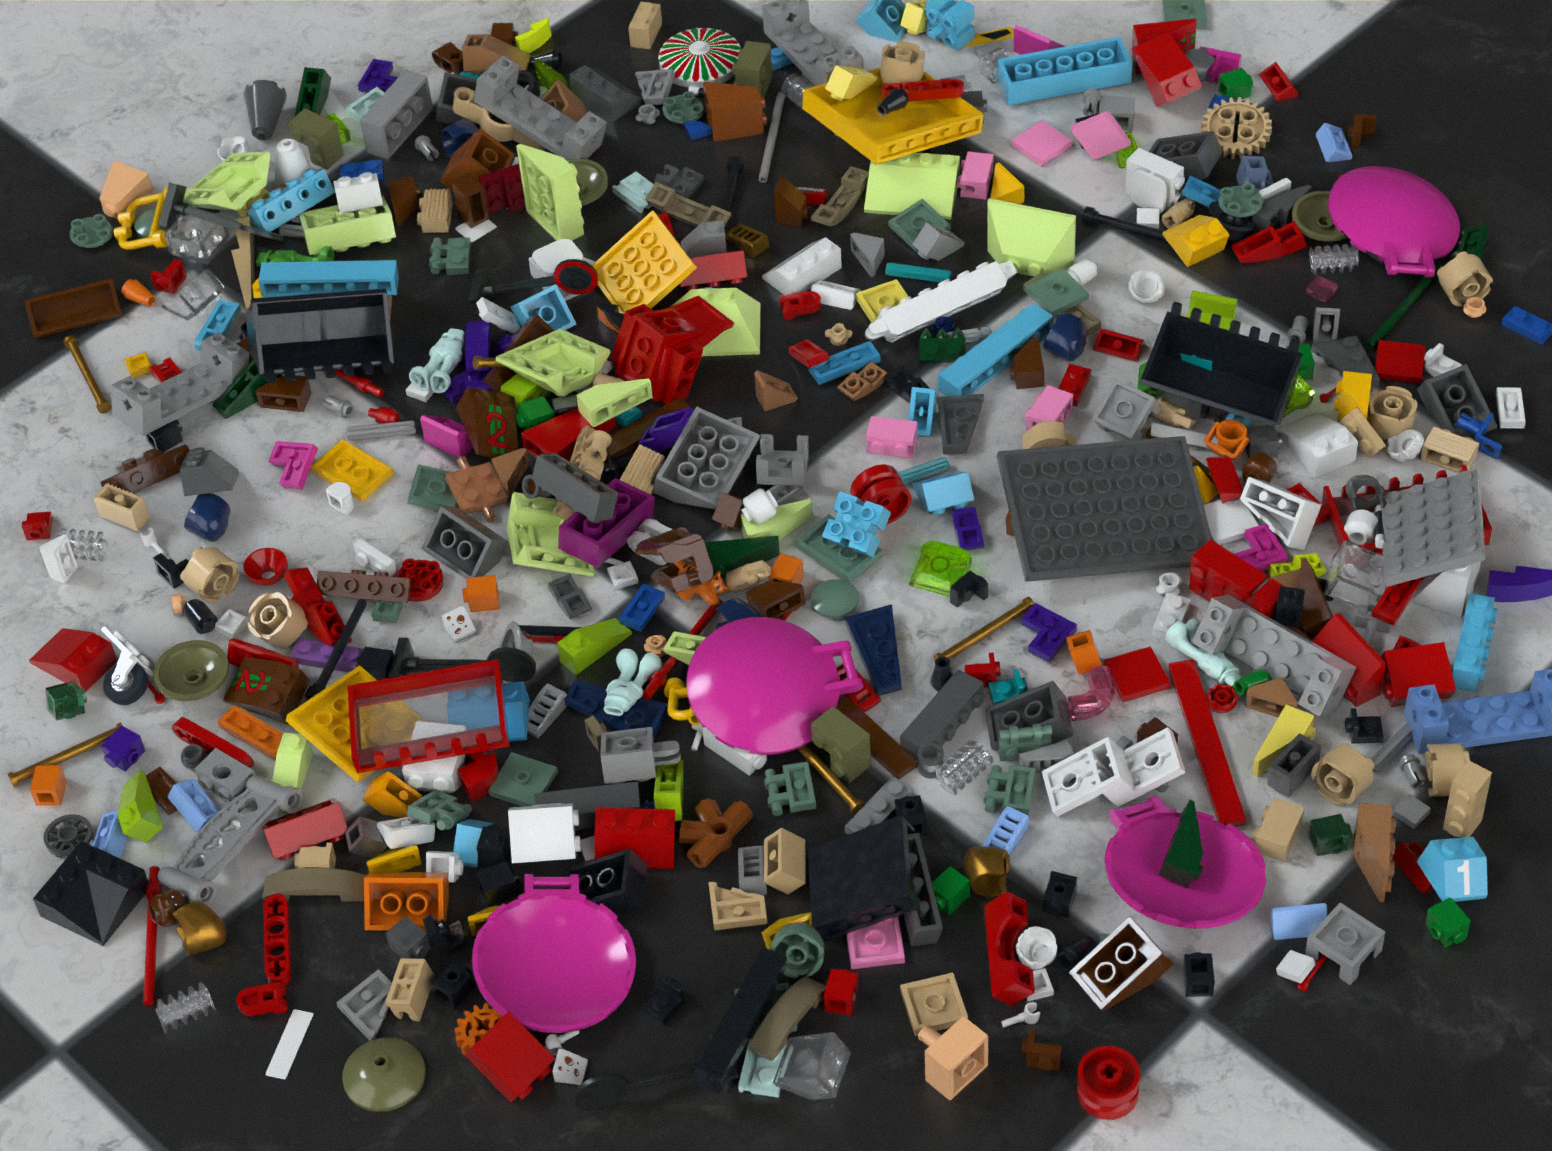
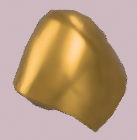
[963,846,1010,897]
[173,901,227,956]

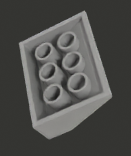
[653,407,761,509]

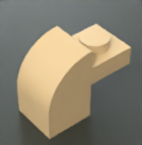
[1022,421,1077,449]

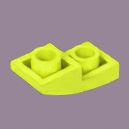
[515,17,552,54]
[1268,553,1327,578]

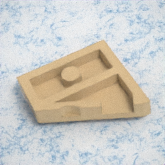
[1339,407,1386,459]
[709,882,767,930]

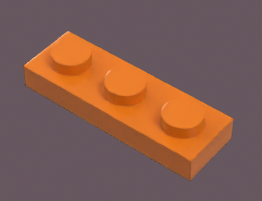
[217,705,283,761]

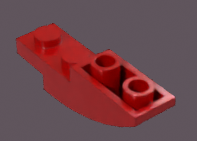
[284,567,352,646]

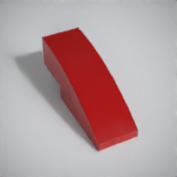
[1231,221,1307,263]

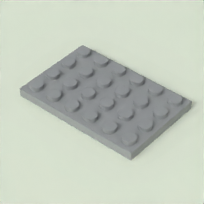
[1382,469,1486,587]

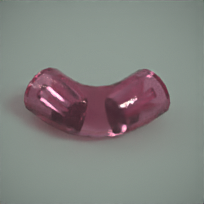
[1068,666,1115,721]

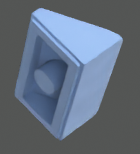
[1316,123,1352,162]
[168,778,220,833]
[92,810,128,858]
[1270,903,1327,940]

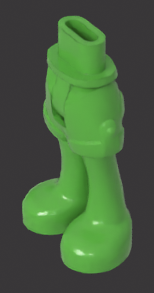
[256,246,334,267]

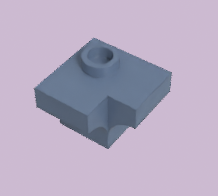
[1236,156,1274,191]

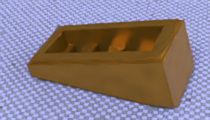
[725,223,769,258]

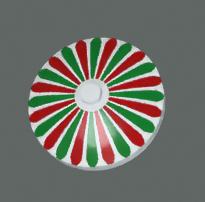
[658,28,741,88]

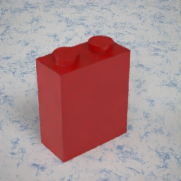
[1381,642,1456,707]
[465,1011,555,1102]

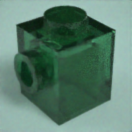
[45,681,87,721]
[1308,814,1352,856]

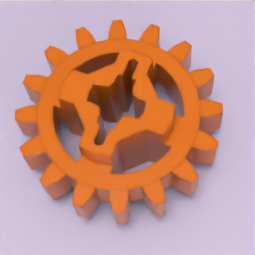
[454,1003,503,1055]

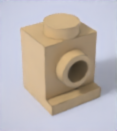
[295,843,336,869]

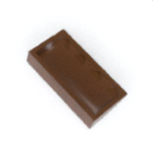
[24,278,122,339]
[483,314,554,404]

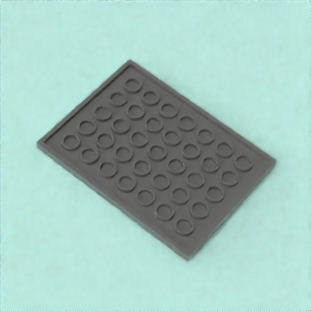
[997,436,1212,582]

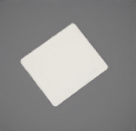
[455,220,497,242]

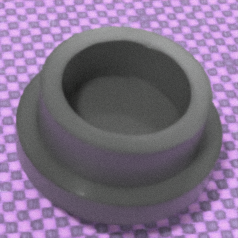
[181,744,207,769]

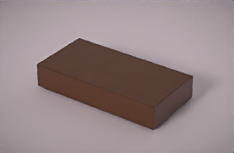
[146,767,177,815]

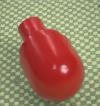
[368,407,400,424]

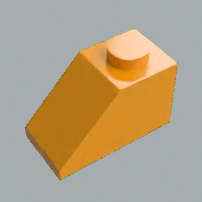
[363,771,424,818]

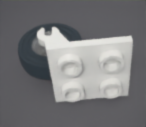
[101,626,154,705]

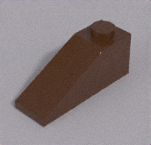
[1298,558,1333,640]

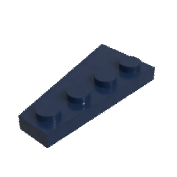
[845,604,902,696]
[564,680,668,738]

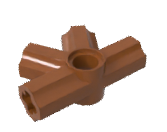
[680,798,753,869]

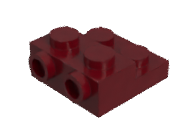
[478,164,526,214]

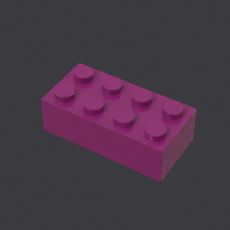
[558,478,655,568]

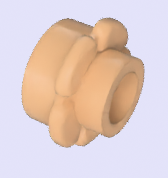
[1463,297,1486,318]
[171,592,187,616]
[644,635,667,658]

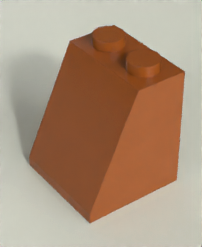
[703,82,767,142]
[439,128,515,191]

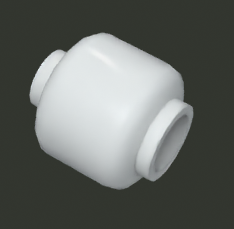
[741,489,779,525]
[1344,509,1378,545]

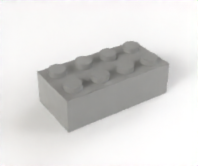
[360,70,433,160]

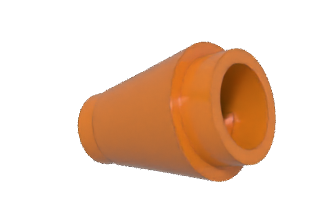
[122,279,156,307]

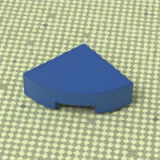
[684,121,712,140]

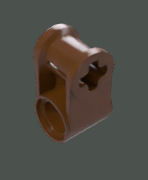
[432,42,468,75]

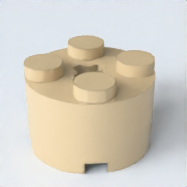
[881,42,925,84]
[1437,252,1493,307]
[1367,386,1417,440]
[180,547,240,603]
[248,592,308,649]
[1311,742,1374,806]
[1425,743,1470,797]

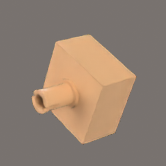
[918,1016,988,1100]

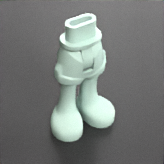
[409,328,466,393]
[1165,618,1242,688]
[604,648,662,716]

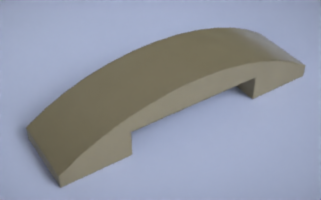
[811,166,869,226]
[645,182,732,227]
[262,867,366,901]
[749,977,826,1061]

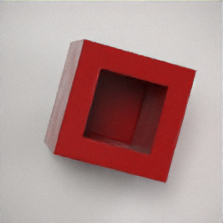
[824,969,859,1016]

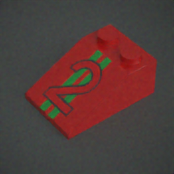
[1132,18,1197,74]

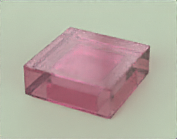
[1306,275,1338,303]

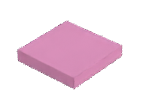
[1070,111,1131,160]
[1011,120,1072,166]
[846,916,905,969]

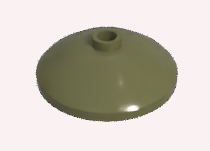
[566,158,608,206]
[1292,191,1348,242]
[154,640,229,701]
[342,1037,426,1112]

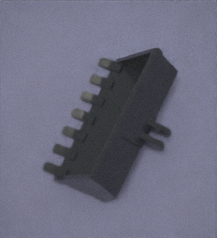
[246,289,394,383]
[1140,302,1303,427]

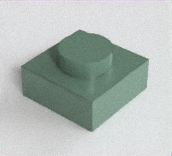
[371,600,403,623]

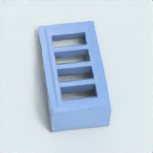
[983,806,1029,855]

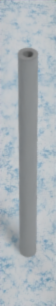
[758,92,785,183]

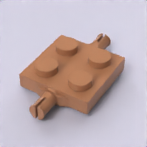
[445,456,508,523]

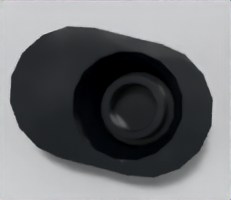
[1209,201,1254,245]

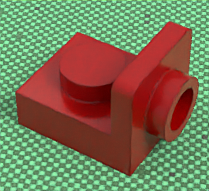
[150,259,187,294]
[22,511,53,541]
[965,652,1001,688]

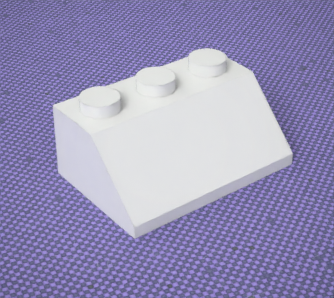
[762,237,842,295]

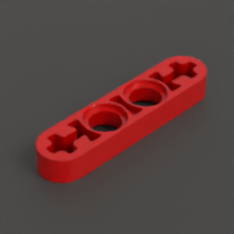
[881,79,964,101]
[171,717,254,768]
[263,894,291,985]

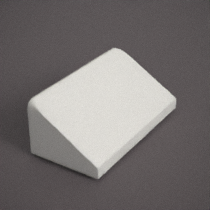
[811,280,861,310]
[39,534,78,583]
[377,816,435,849]

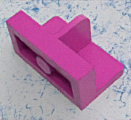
[1199,46,1241,84]

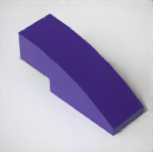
[465,320,492,372]
[638,407,694,453]
[1486,566,1552,602]

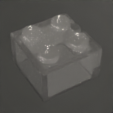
[165,215,230,264]
[1325,540,1385,612]

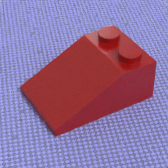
[1131,32,1203,107]
[29,628,117,693]

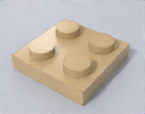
[900,972,968,1036]

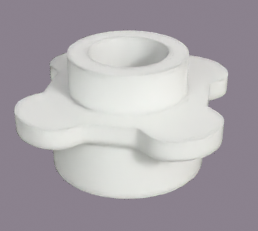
[1156,572,1183,596]

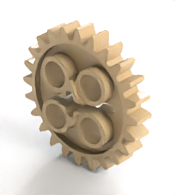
[1201,97,1272,160]

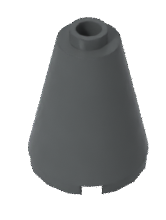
[244,80,287,141]

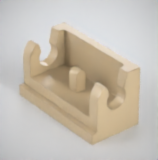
[385,958,435,1021]

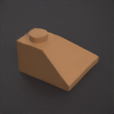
[541,79,587,122]

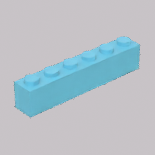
[259,260,399,297]
[938,303,1054,396]

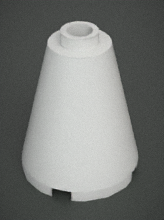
[275,138,312,188]

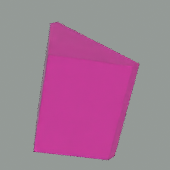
[1014,24,1066,55]
[420,415,473,458]

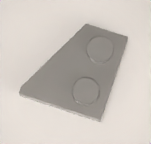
[635,69,675,105]
[337,969,392,1041]

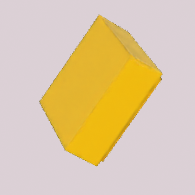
[124,352,152,378]

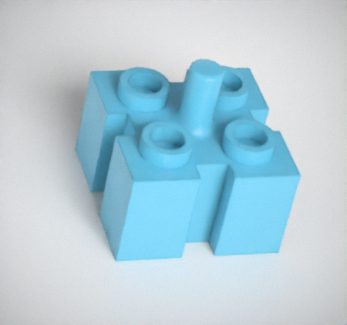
[926,0,974,51]
[822,491,891,558]

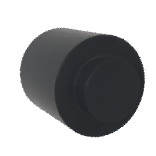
[183,599,217,634]

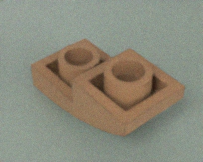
[837,362,888,401]

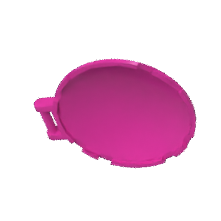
[1328,166,1460,278]
[687,617,864,755]
[1104,795,1267,929]
[472,874,636,1033]

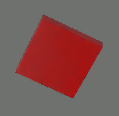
[1375,340,1426,384]
[1104,646,1171,702]

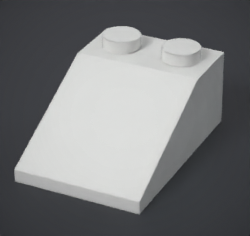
[334,172,383,213]
[1276,413,1358,478]

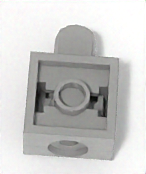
[600,727,681,784]

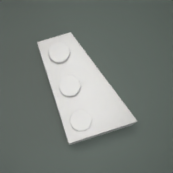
[1240,477,1321,551]

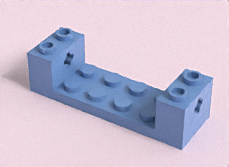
[1403,669,1552,754]

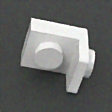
[1424,343,1462,377]

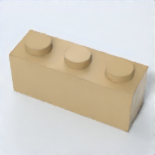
[1443,760,1492,838]

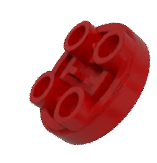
[395,558,444,602]

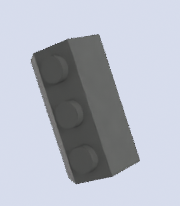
[569,65,644,122]
[180,447,239,496]
[422,506,509,578]

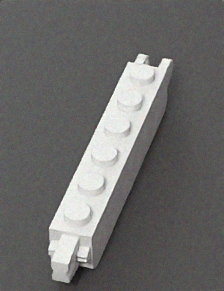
[864,261,1017,343]

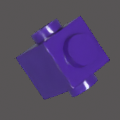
[101,725,145,772]

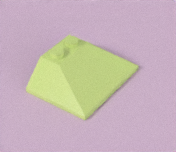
[183,151,270,211]
[988,198,1076,277]
[672,288,761,356]
[496,329,610,396]
[507,492,595,577]

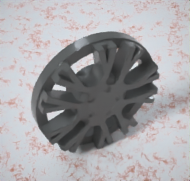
[43,814,93,858]

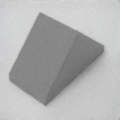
[850,233,885,277]

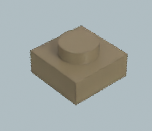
[585,716,608,752]

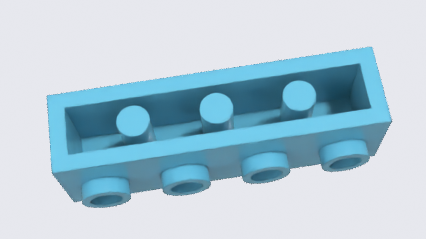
[246,168,335,232]
[1452,593,1498,693]

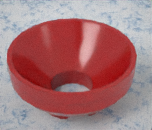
[243,548,288,586]

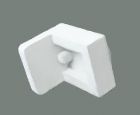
[426,851,463,882]

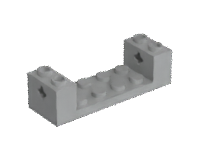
[762,0,864,86]
[474,55,607,160]
[112,332,249,436]
[1192,594,1357,716]

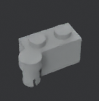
[1083,88,1135,131]

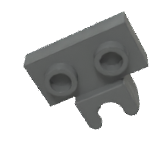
[655,164,704,199]

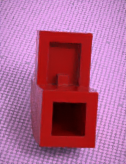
[457,751,499,803]

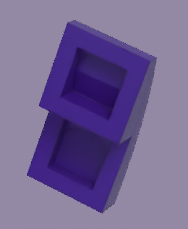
[951,507,984,551]

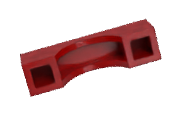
[984,891,1035,1006]

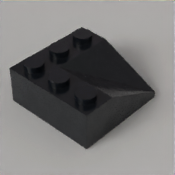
[33,841,149,946]

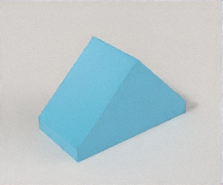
[908,387,936,436]
[453,819,494,868]

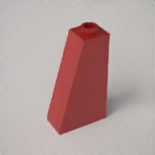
[521,408,617,459]

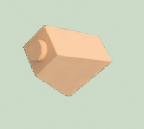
[100,161,153,219]

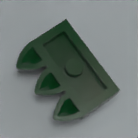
[1447,224,1489,260]
[919,328,966,363]

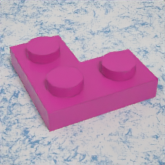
[268,441,318,489]
[1235,524,1289,572]

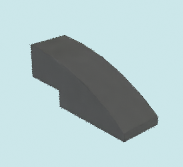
[1252,185,1312,232]

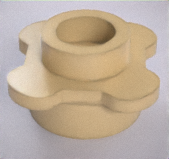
[825,323,852,346]

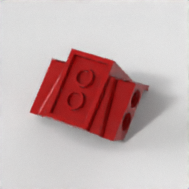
[610,295,734,404]

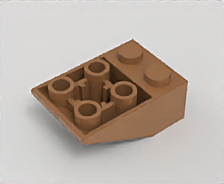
[462,34,531,74]
[1353,803,1396,903]

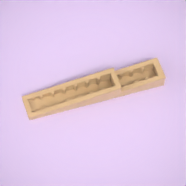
[231,216,255,311]

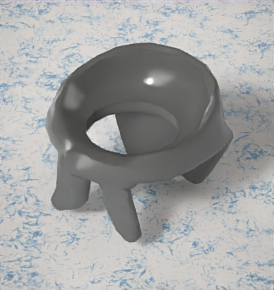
[1185,48,1215,83]
[1345,474,1385,511]

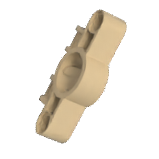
[453,87,546,150]
[555,425,612,520]

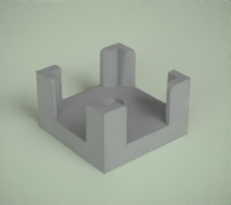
[1092,378,1162,441]
[756,434,809,486]
[1305,903,1385,985]

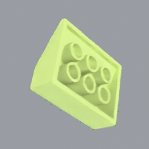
[516,144,584,241]
[864,153,960,220]
[299,196,396,256]

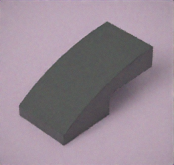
[551,394,578,414]
[548,574,592,619]

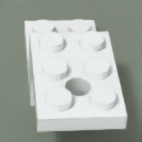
[1042,727,1185,817]

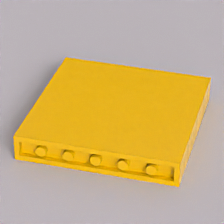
[802,68,983,165]

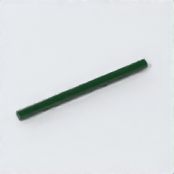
[1366,263,1443,350]

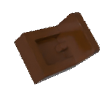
[1348,114,1376,148]
[1022,1028,1062,1071]

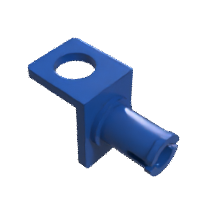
[1456,413,1502,459]

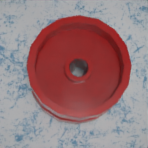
[850,464,912,525]
[1077,1046,1140,1120]

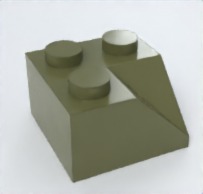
[732,41,773,97]
[288,109,344,170]
[811,706,871,783]

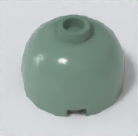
[770,922,824,978]

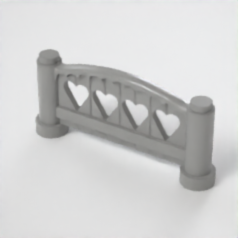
[158,775,304,906]

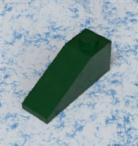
[294,67,332,117]
[213,360,283,419]
[706,536,780,579]
[1158,800,1204,888]

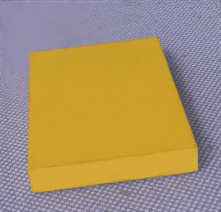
[311,439,394,502]

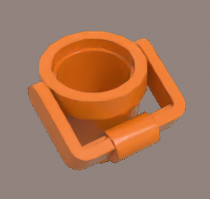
[1204,420,1250,461]

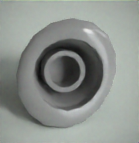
[499,621,533,656]

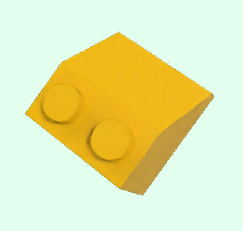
[1162,215,1229,267]
[1334,371,1372,422]

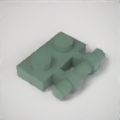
[429,237,471,275]
[998,723,1052,761]
[764,762,816,816]
[983,765,1035,816]
[407,790,472,830]

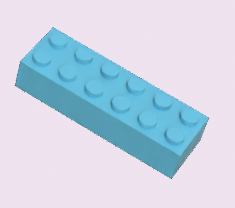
[997,37,1132,106]

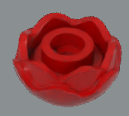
[1206,684,1238,713]

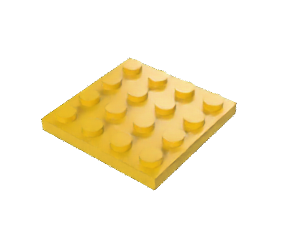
[592,210,697,314]
[286,665,427,783]

